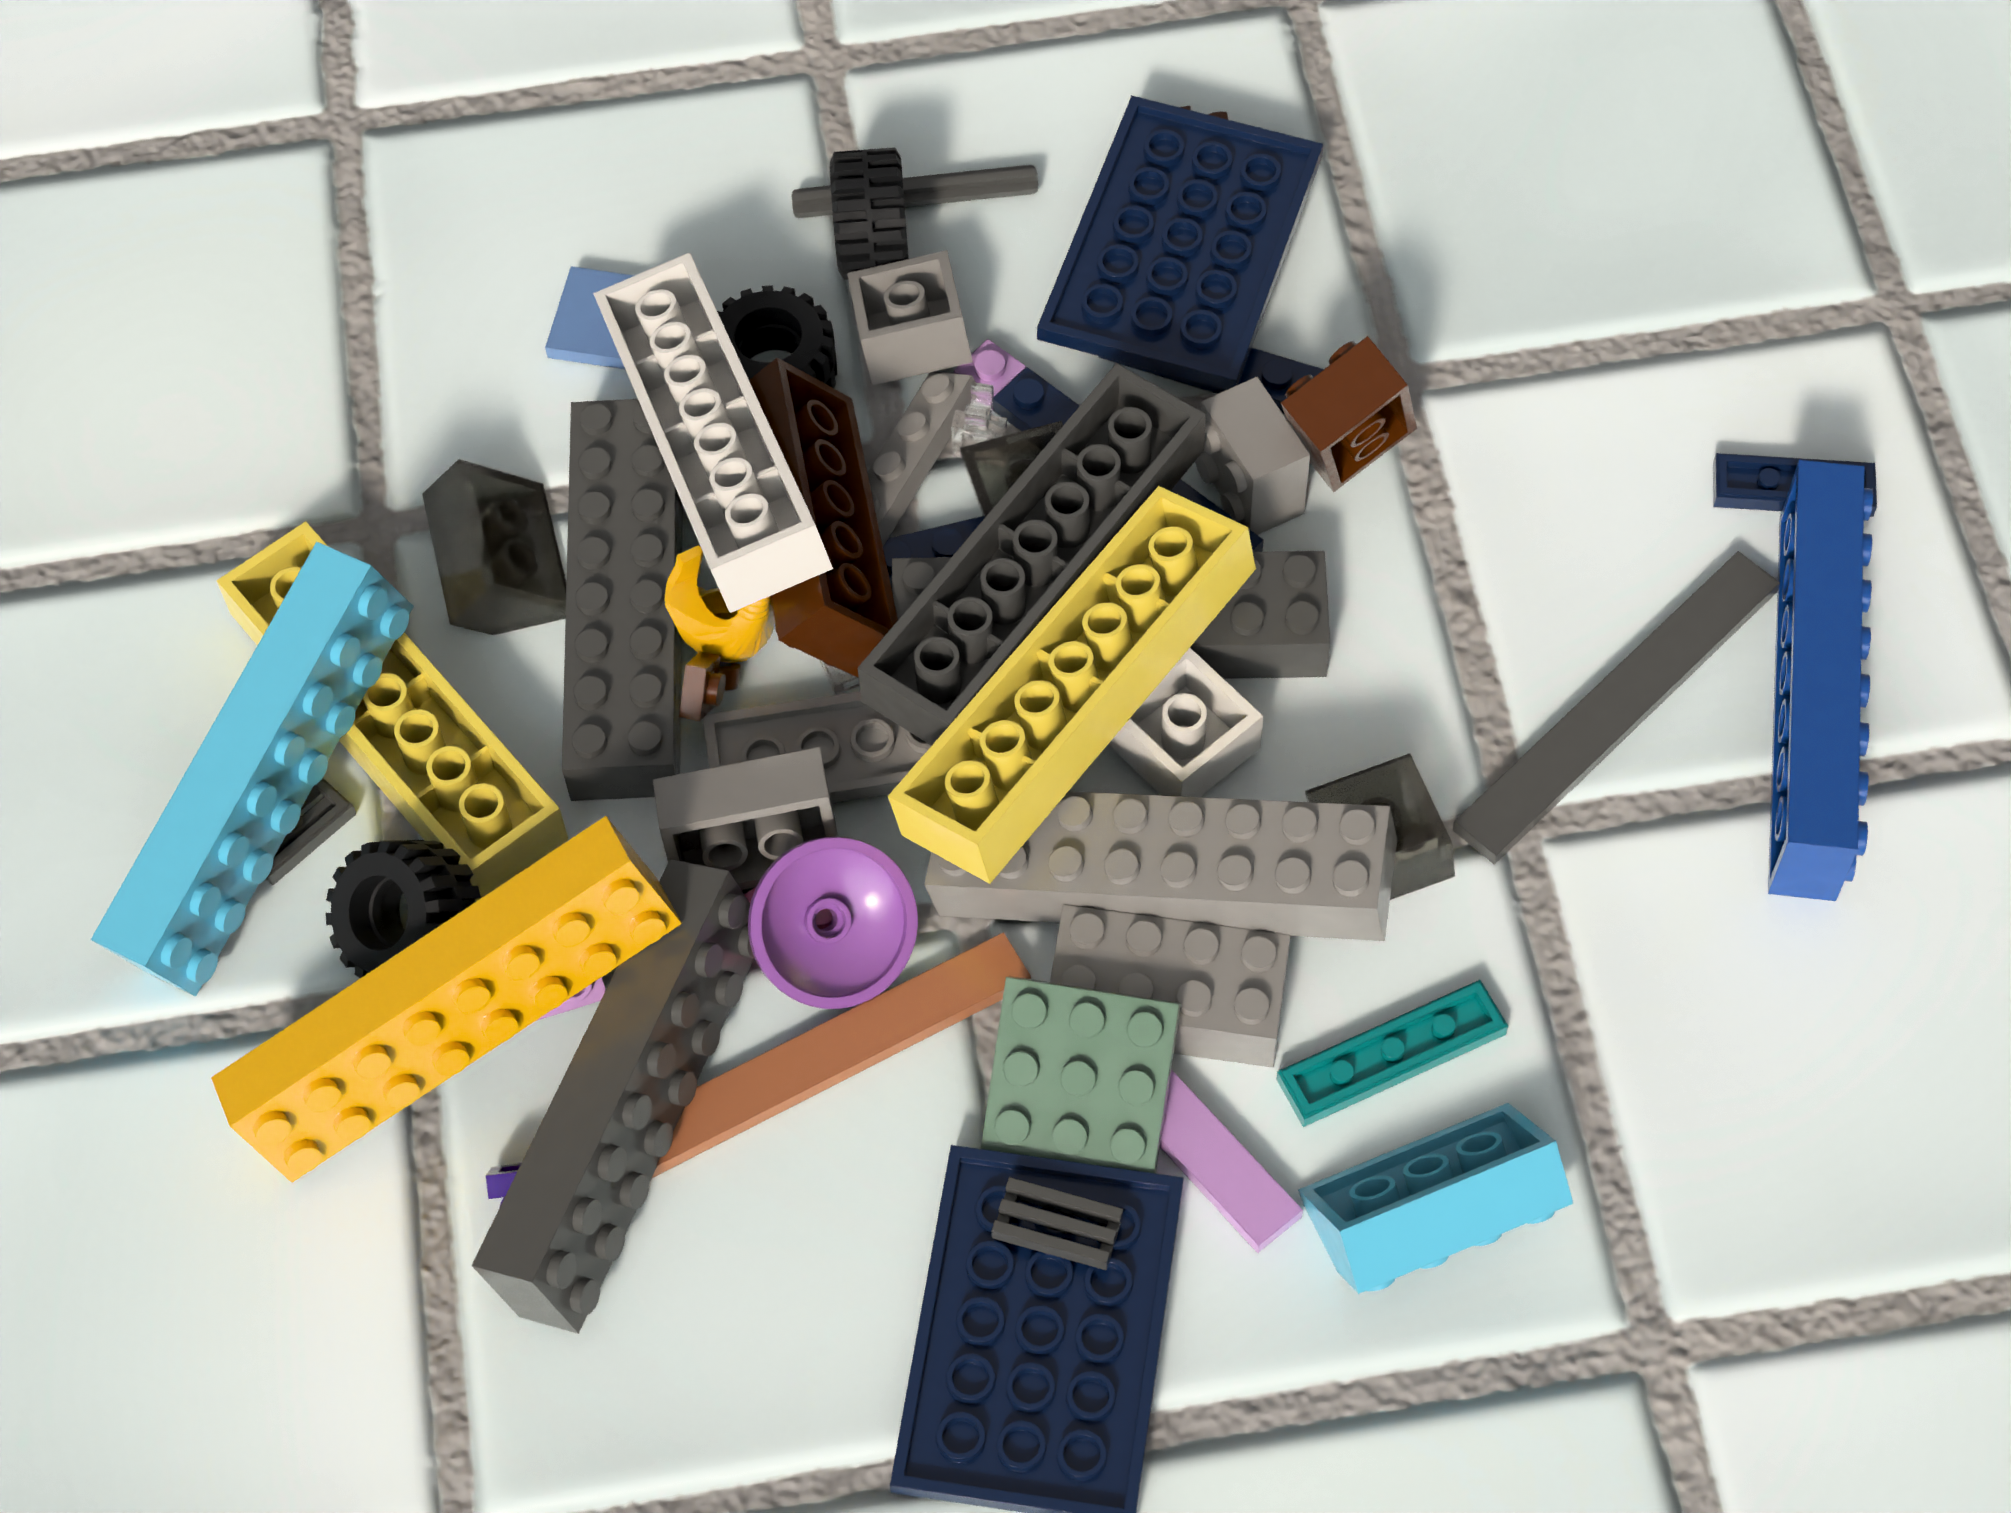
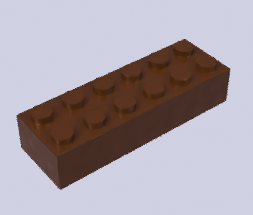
[749,357,898,677]

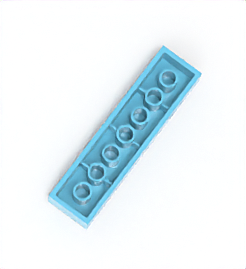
[91,542,414,997]

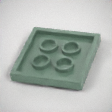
[981,976,1181,1173]

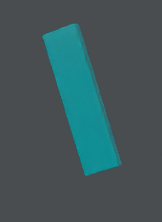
[1276,980,1508,1127]

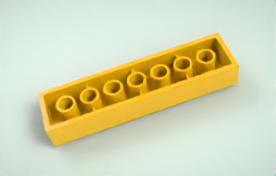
[211,816,682,1182]

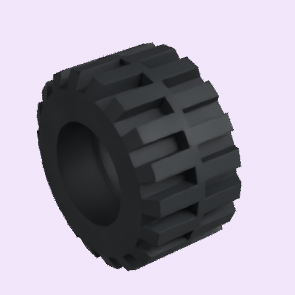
[830,147,909,280]
[717,285,838,388]
[325,840,481,978]

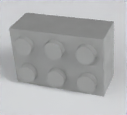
[653,747,838,890]

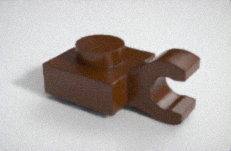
[679,651,741,721]

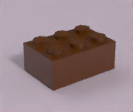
[1281,336,1417,492]

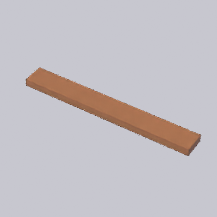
[652,932,1031,1178]

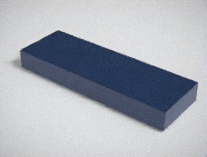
[1713,453,1877,517]

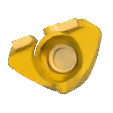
[665,545,775,663]

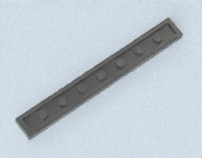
[1452,551,1780,865]

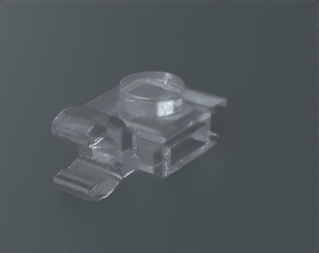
[951,382,1008,465]

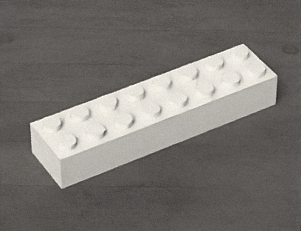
[593,252,833,613]

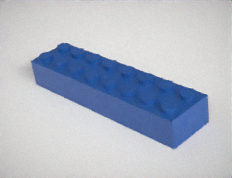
[1768,460,1873,901]

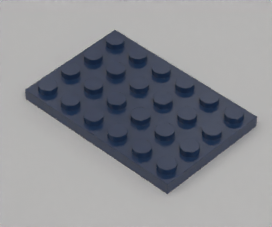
[1037,95,1324,390]
[890,1145,1184,1513]

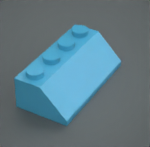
[1298,1103,1574,1294]

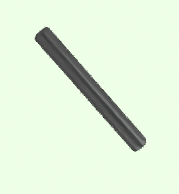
[791,165,1038,218]

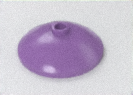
[748,837,918,1009]

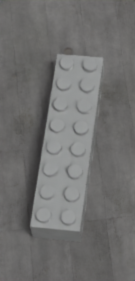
[924,791,1397,941]

